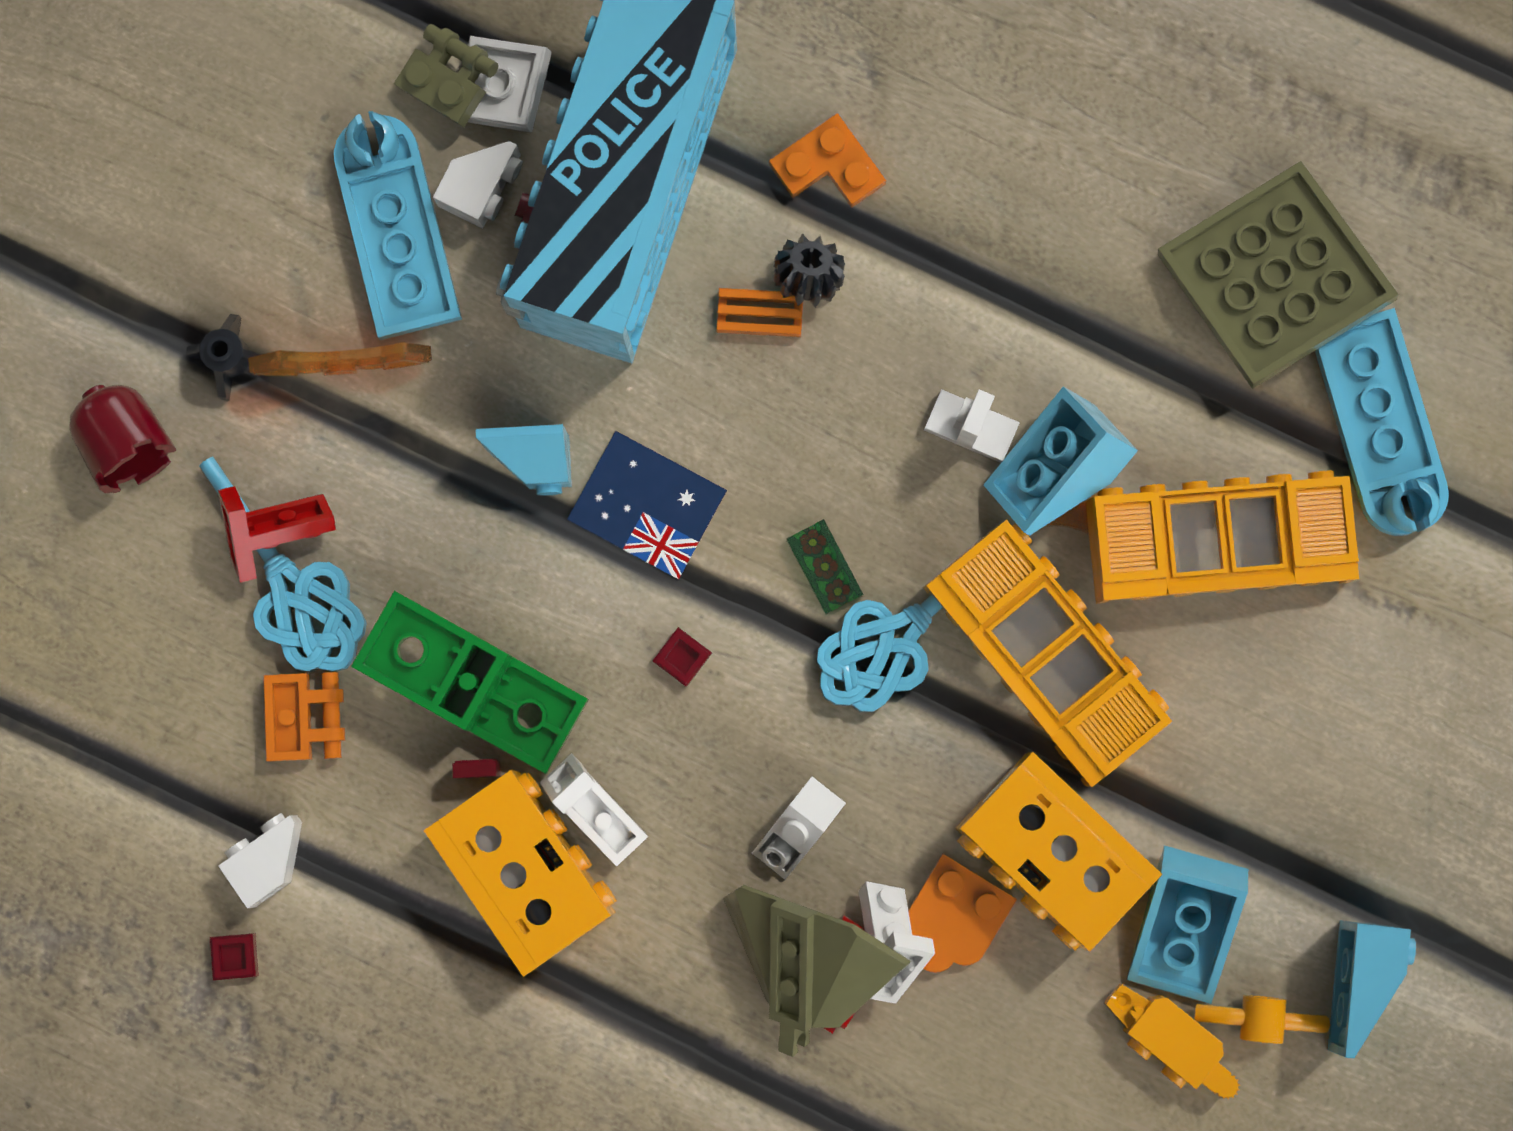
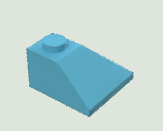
[476,424,572,495]

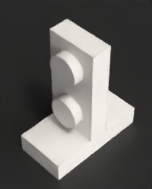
[924,389,1020,463]
[540,753,648,866]
[859,881,935,1004]

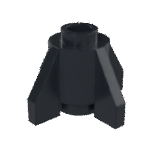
[186,314,274,401]

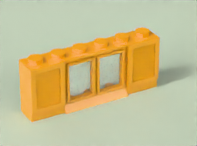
[1086,470,1359,604]
[922,520,1172,787]

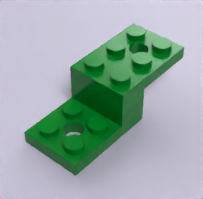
[351,590,589,774]

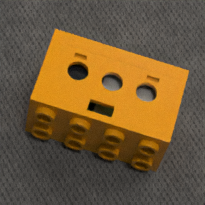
[955,752,1162,952]
[423,770,617,977]

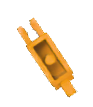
[1104,983,1240,1100]

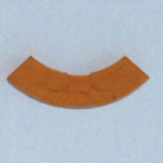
[248,342,432,376]

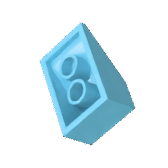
[984,386,1138,536]
[1127,845,1249,1004]
[1328,920,1416,1058]

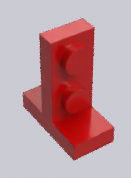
[218,486,336,583]

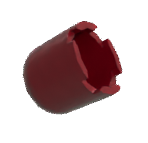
[69,385,176,493]

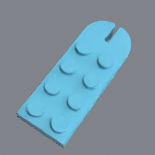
[334,111,462,340]
[1315,308,1449,536]

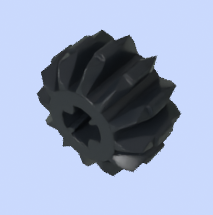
[773,234,845,308]

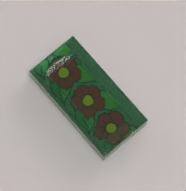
[786,519,864,615]

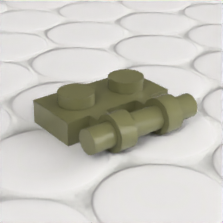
[394,24,499,127]

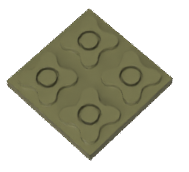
[1157,161,1399,389]

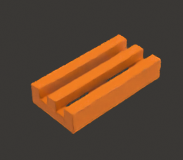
[717,288,803,337]

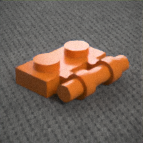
[264,672,345,762]

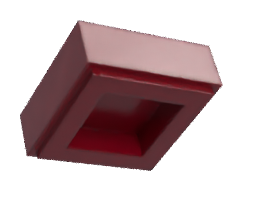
[652,627,713,687]
[452,759,501,779]
[210,933,259,981]

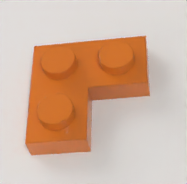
[769,113,886,208]

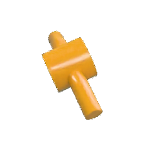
[1195,995,1330,1044]

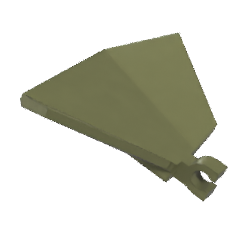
[723,885,911,1057]

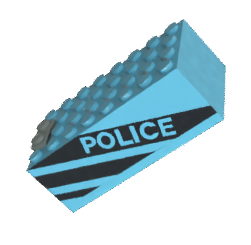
[496,0,737,364]

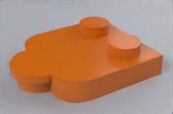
[908,854,1017,973]

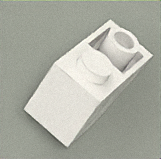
[433,141,523,229]
[752,777,846,880]
[218,813,302,909]

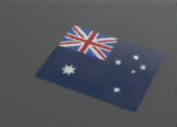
[567,431,727,579]

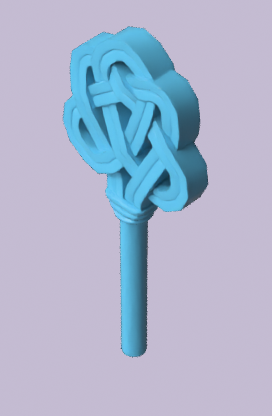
[199,457,367,672]
[817,595,943,712]

